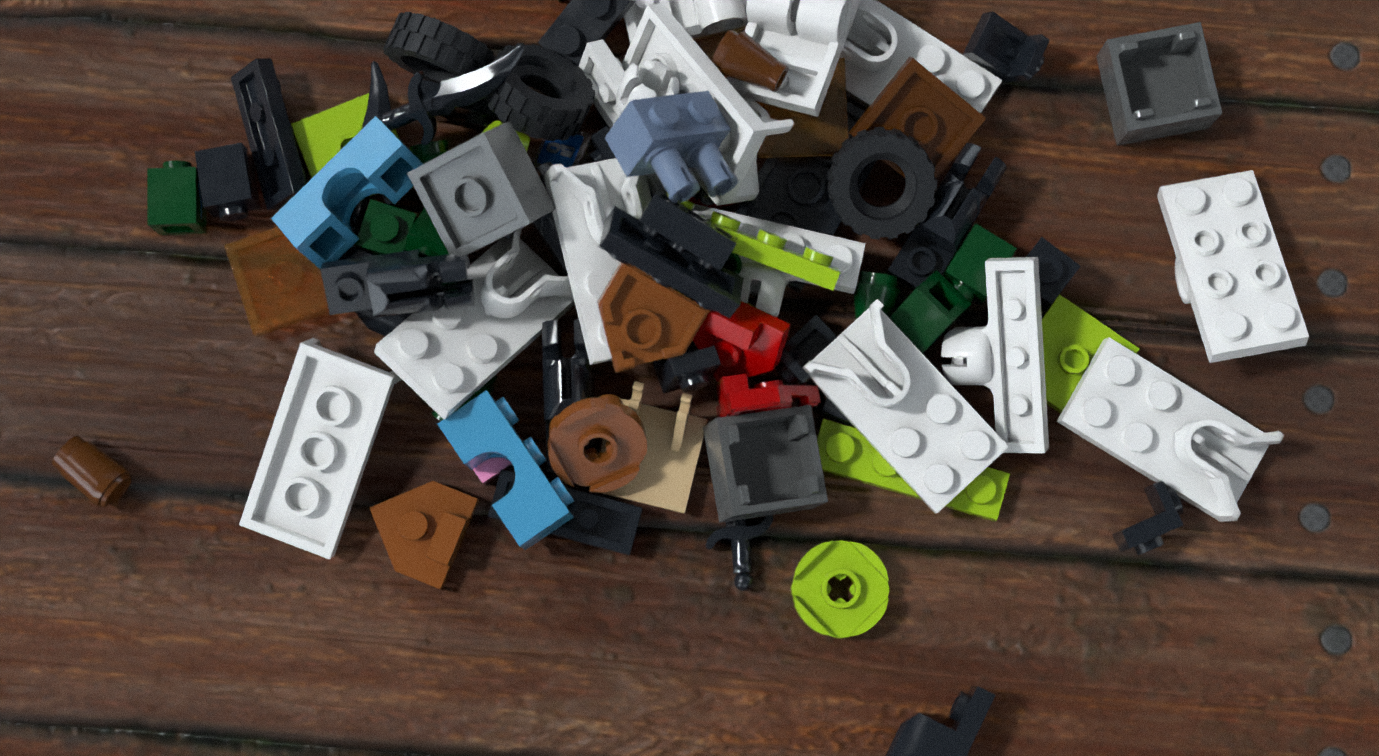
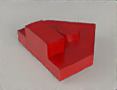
[693,300,791,382]
[716,373,821,418]

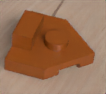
[597,262,709,372]
[369,481,479,590]

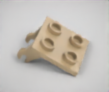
[600,381,708,514]

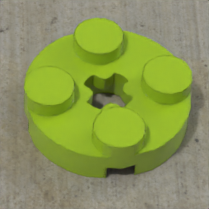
[791,540,890,639]

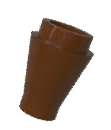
[712,30,789,92]

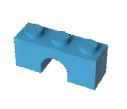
[271,116,423,269]
[438,390,574,550]

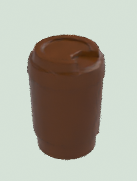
[52,436,132,508]

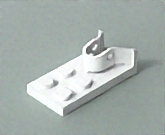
[830,0,1002,113]
[622,3,794,206]
[544,158,674,365]
[374,228,575,420]
[803,299,1009,514]
[1056,337,1284,522]
[239,338,402,560]

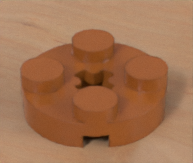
[548,394,648,493]

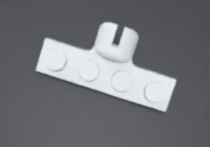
[578,39,697,201]
[692,204,866,317]
[941,257,1049,453]

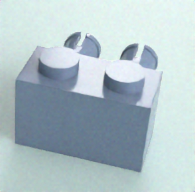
[605,91,738,204]

